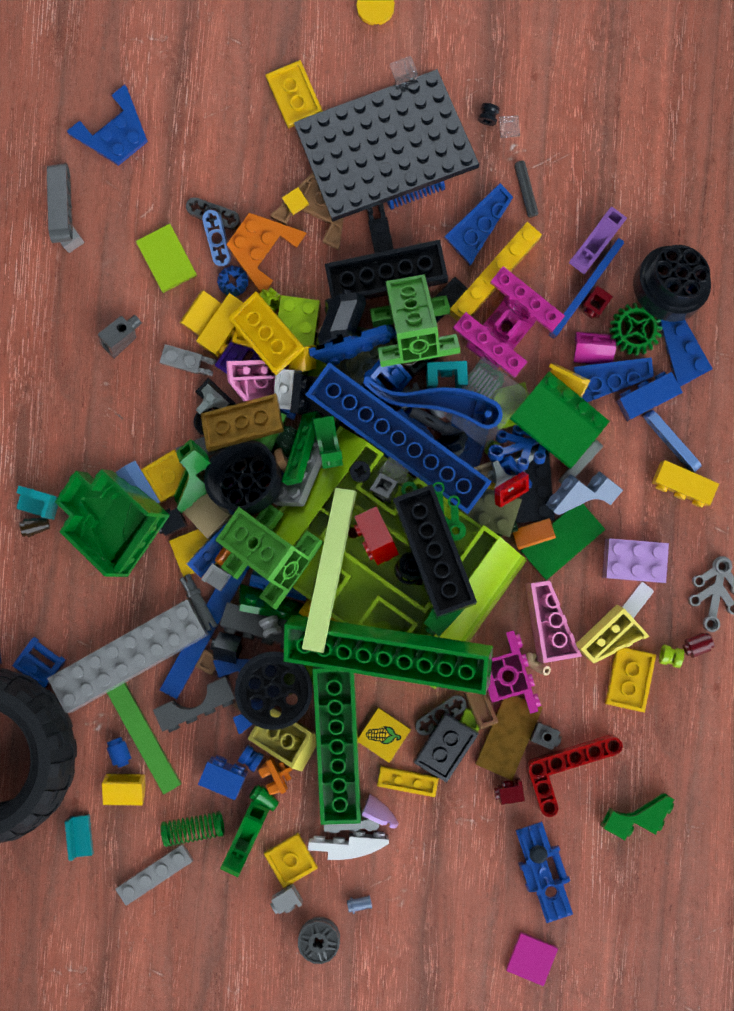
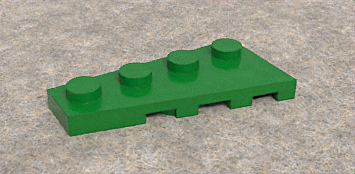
[239,584,304,620]

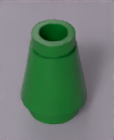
[249,784,279,812]

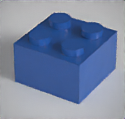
[198,755,249,800]

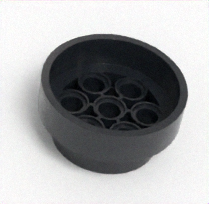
[633,245,711,322]
[204,440,282,515]
[235,651,312,730]

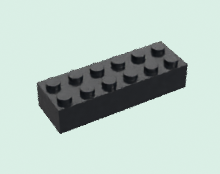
[325,240,448,300]
[393,484,477,619]

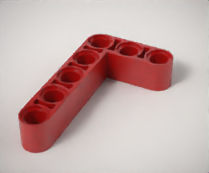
[526,735,623,817]

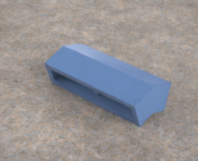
[115,461,160,504]

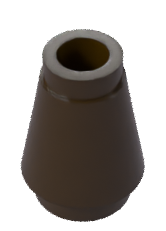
[19,518,50,538]

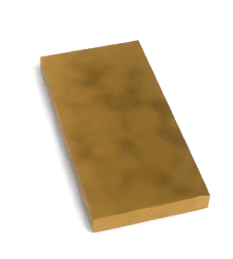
[201,393,284,452]
[475,696,543,780]

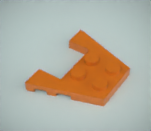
[226,213,307,293]

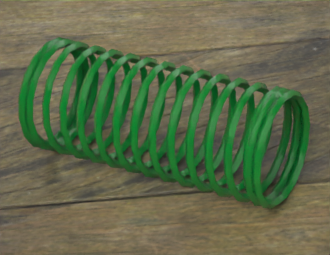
[160,811,225,847]

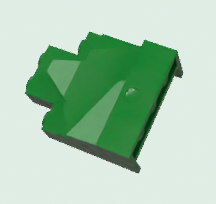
[55,469,170,577]

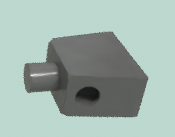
[97,315,142,359]

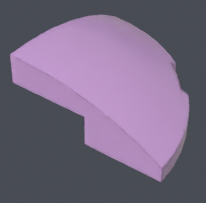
[362,794,399,828]

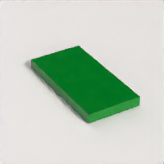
[520,504,606,581]

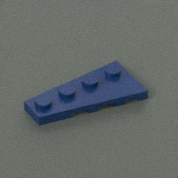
[444,183,513,266]
[659,320,713,387]
[308,325,396,366]
[573,357,654,402]

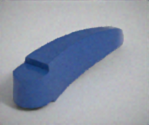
[363,376,503,429]

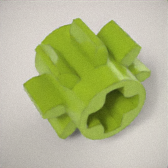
[260,287,281,312]

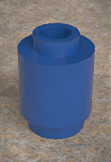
[106,737,131,768]

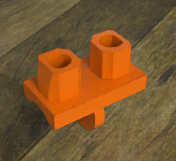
[258,756,293,795]

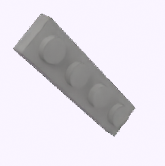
[115,844,193,906]

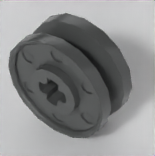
[298,917,340,964]

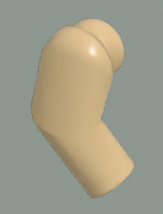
[526,652,551,676]

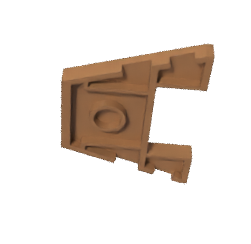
[270,173,344,250]

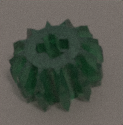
[272,425,298,460]

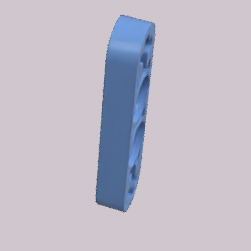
[643,409,702,473]

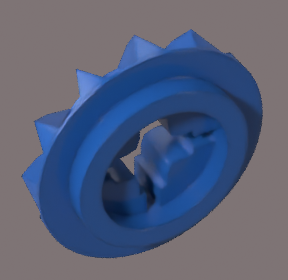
[217,265,248,296]

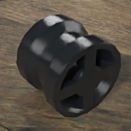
[478,103,500,126]
[350,461,370,483]

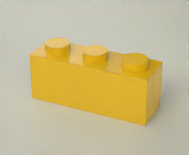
[196,293,244,357]
[652,460,719,508]

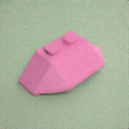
[226,360,289,401]

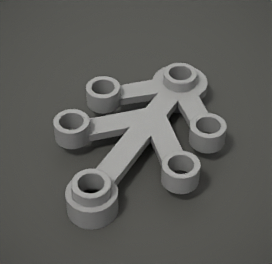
[688,556,734,632]

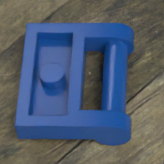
[364,360,412,392]
[12,637,66,688]

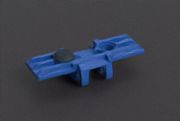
[515,821,573,923]

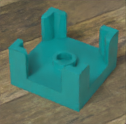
[426,361,468,390]

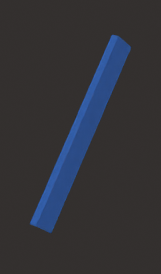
[160,566,250,700]

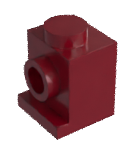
[582,286,613,319]
[494,778,525,805]

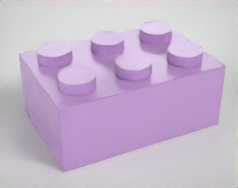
[602,538,669,583]

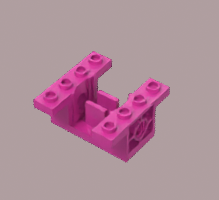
[453,266,565,378]
[488,630,541,714]

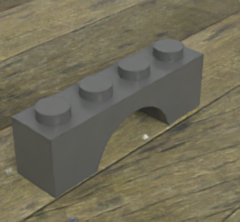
[153,675,235,733]

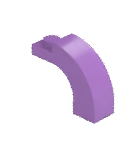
[569,206,627,274]

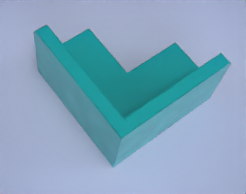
[16,485,58,520]

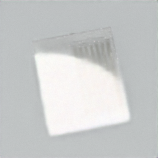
[439,357,530,449]

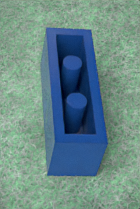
[616,371,683,421]

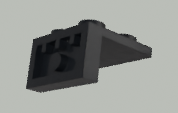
[290,373,334,417]

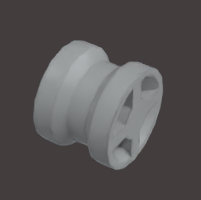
[258,615,282,638]

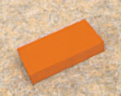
[512,518,556,550]

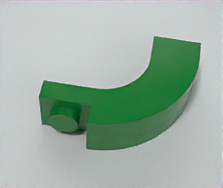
[313,415,343,469]
[220,801,270,878]

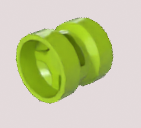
[659,645,684,668]

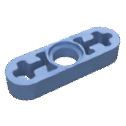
[202,210,231,266]

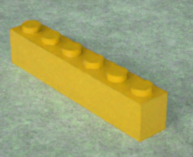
[449,222,542,322]

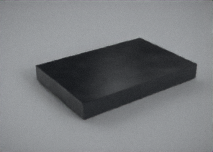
[413,712,479,783]

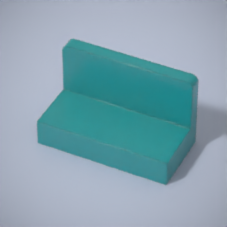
[65,814,94,861]

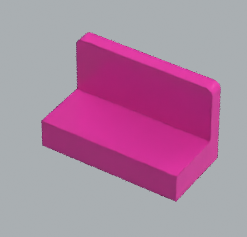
[574,332,616,364]

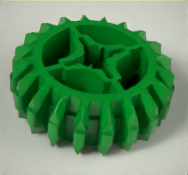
[609,303,663,356]

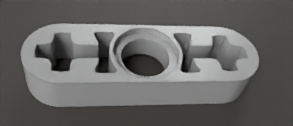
[558,439,603,484]

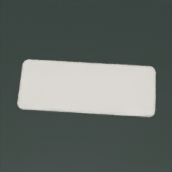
[623,582,654,618]

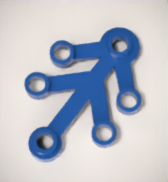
[488,425,546,470]

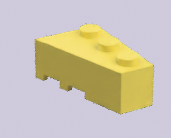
[576,605,650,663]

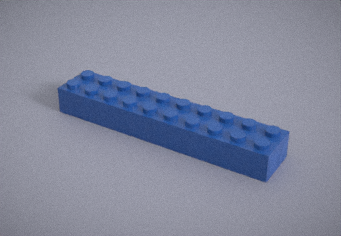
[306,363,492,514]

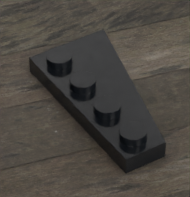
[515,444,555,523]

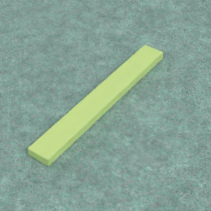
[302,488,357,653]

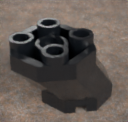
[315,290,366,350]

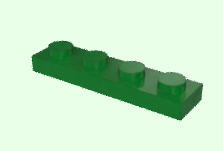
[282,411,322,485]

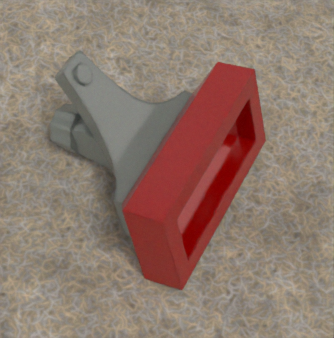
[487,460,529,508]

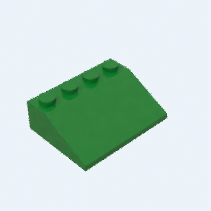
[510,371,610,469]

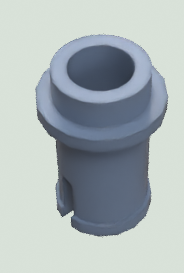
[347,895,372,914]

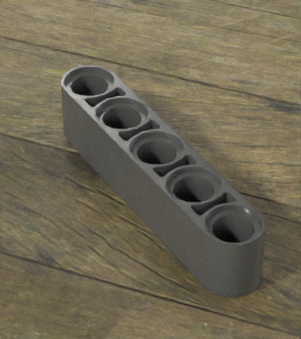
[47,163,73,243]

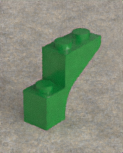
[174,439,210,513]
[600,793,675,841]

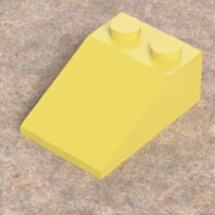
[248,708,317,771]

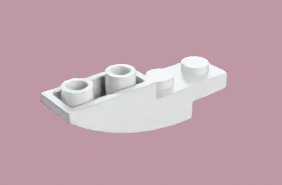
[308,830,389,860]

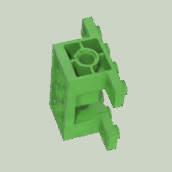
[370,274,461,367]
[215,504,324,609]

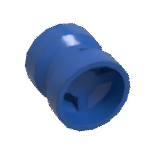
[237,745,265,772]

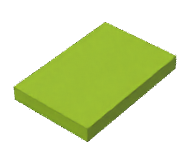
[136,224,197,293]

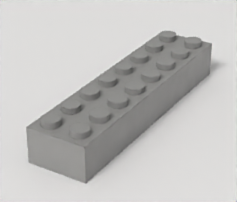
[47,599,209,713]

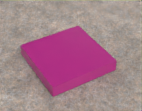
[506,932,558,986]

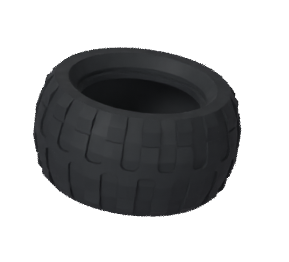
[0,668,77,843]

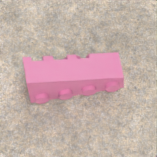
[525,581,582,663]

